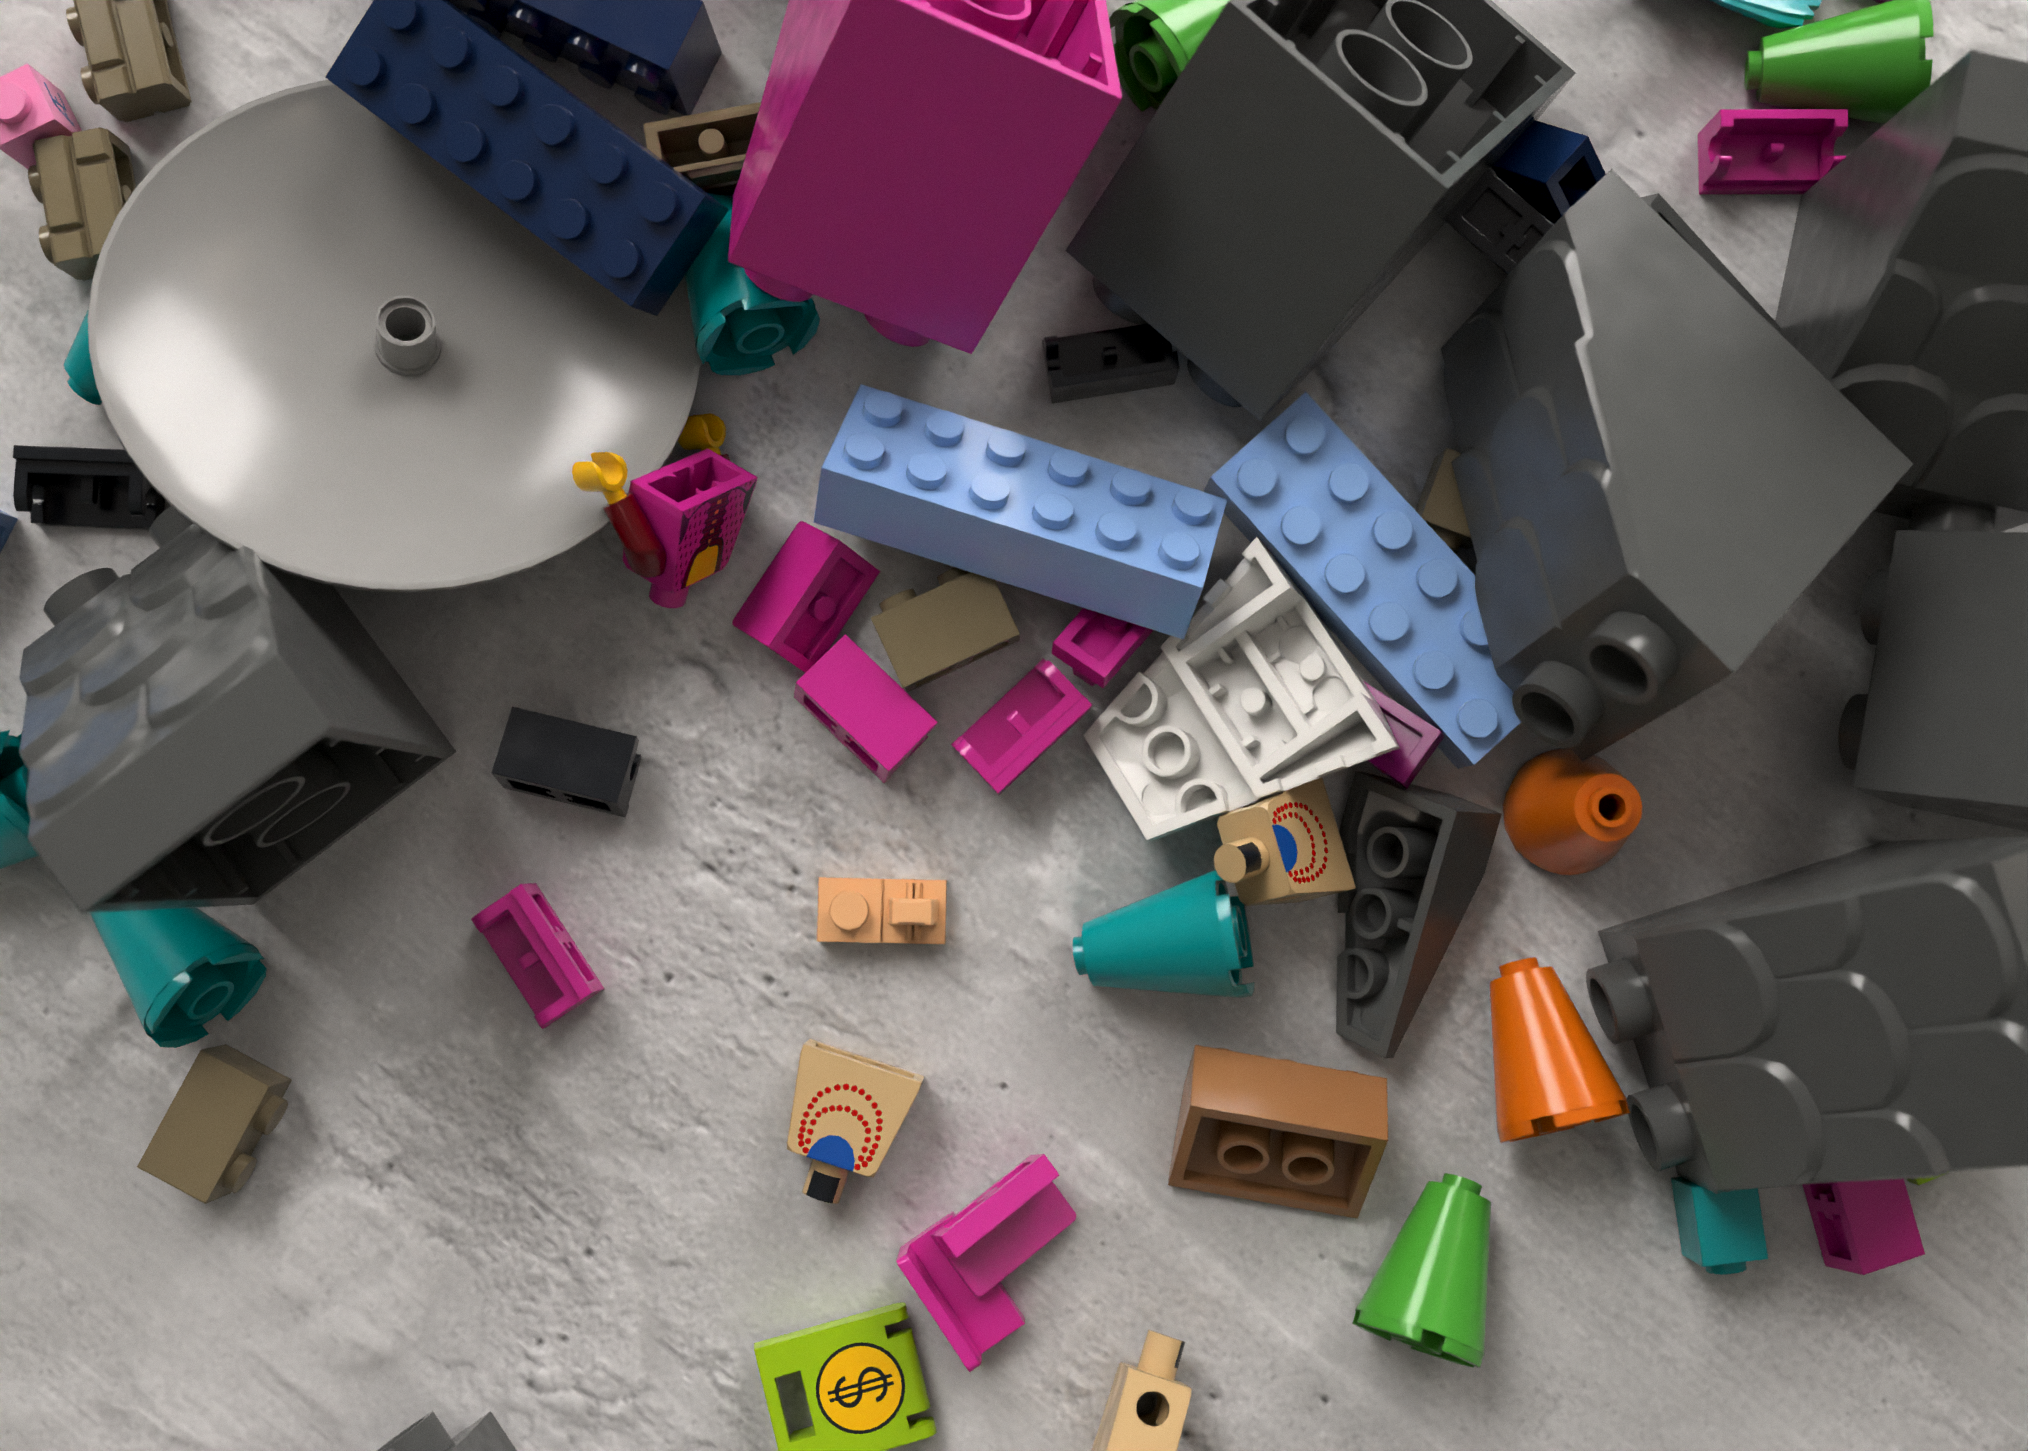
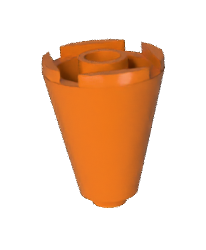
[1503,748,1642,875]
[1490,957,1631,1143]

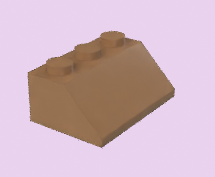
[1168,1045,1388,1219]

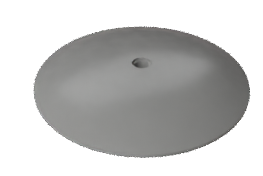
[88,80,702,593]

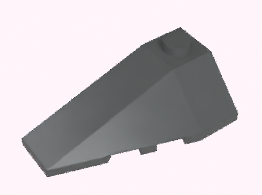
[1336,771,1502,1059]

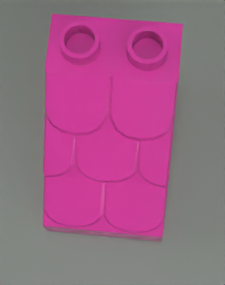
[728,0,1122,354]

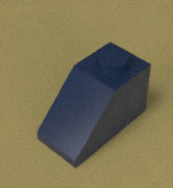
[1493,120,1606,225]

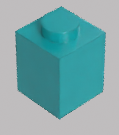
[1671,1177,1768,1274]

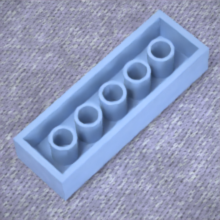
[814,384,1227,640]
[1204,392,1521,769]

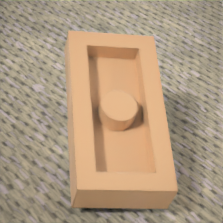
[817,877,947,944]

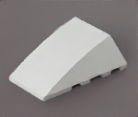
[1083,537,1400,841]

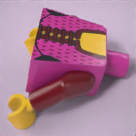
[572,414,758,608]

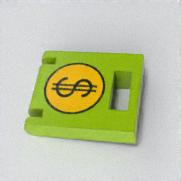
[754,1302,937,1451]

